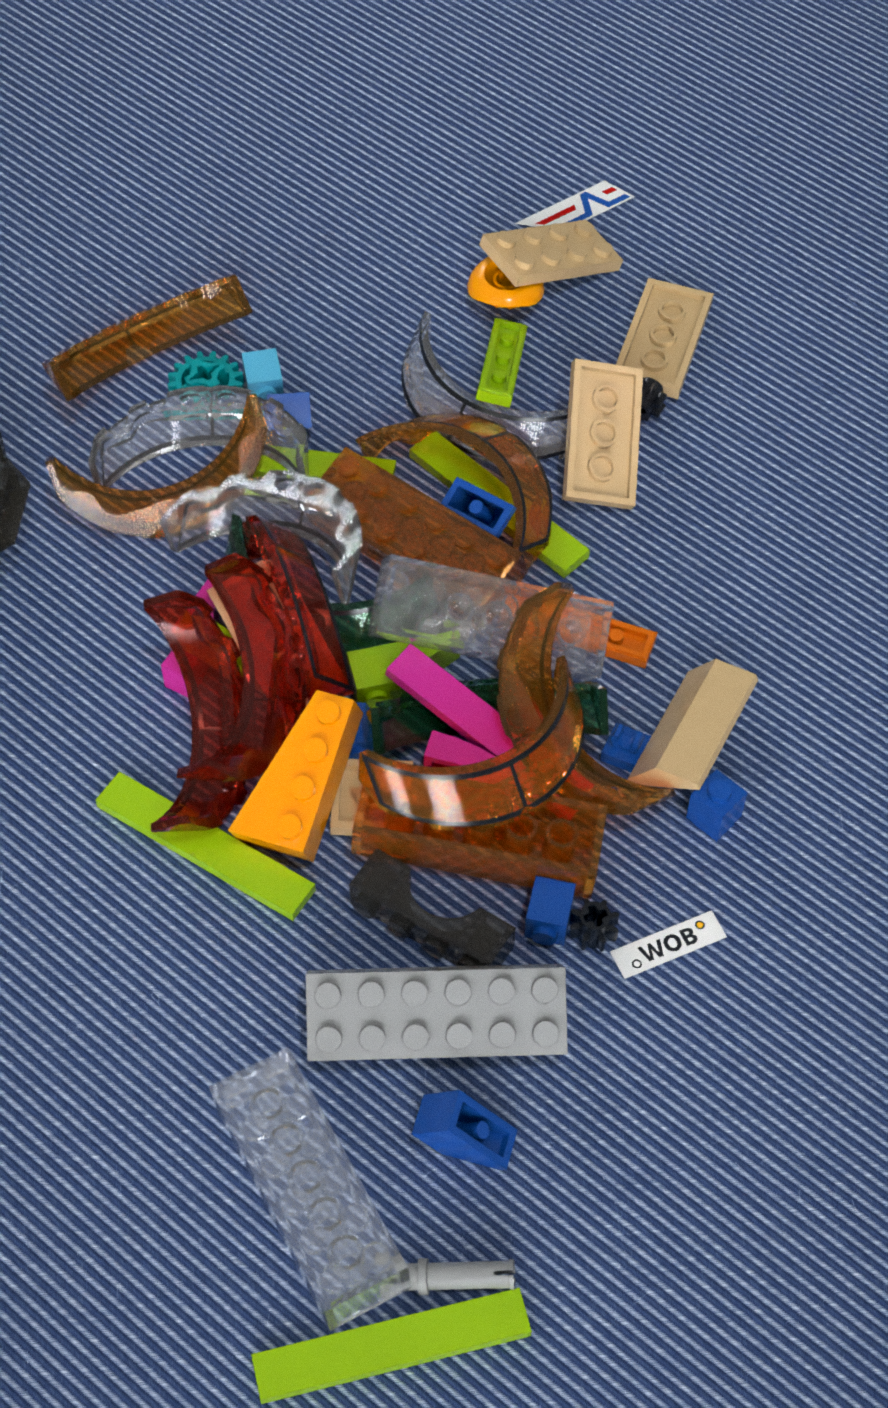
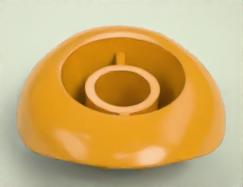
[467,256,544,310]

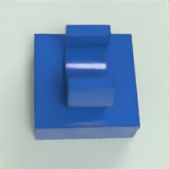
[600,723,651,772]

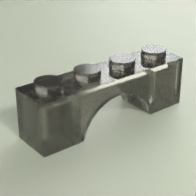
[349,848,516,966]

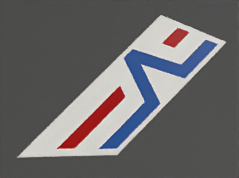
[515,181,635,227]

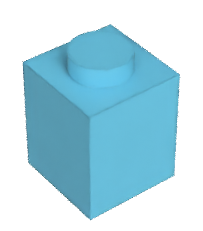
[242,348,284,407]

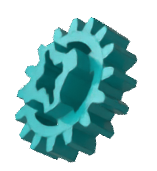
[168,351,244,418]

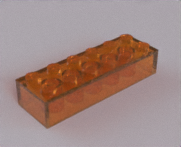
[302,447,528,629]
[351,762,608,899]

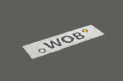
[610,910,727,979]

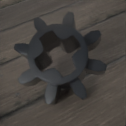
[640,377,667,421]
[569,899,619,952]

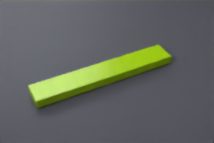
[409,430,590,578]
[95,771,316,921]
[251,1287,532,1404]

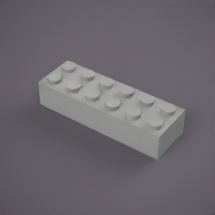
[306,964,568,1061]

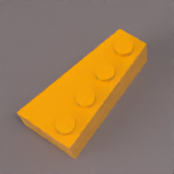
[228,690,363,863]

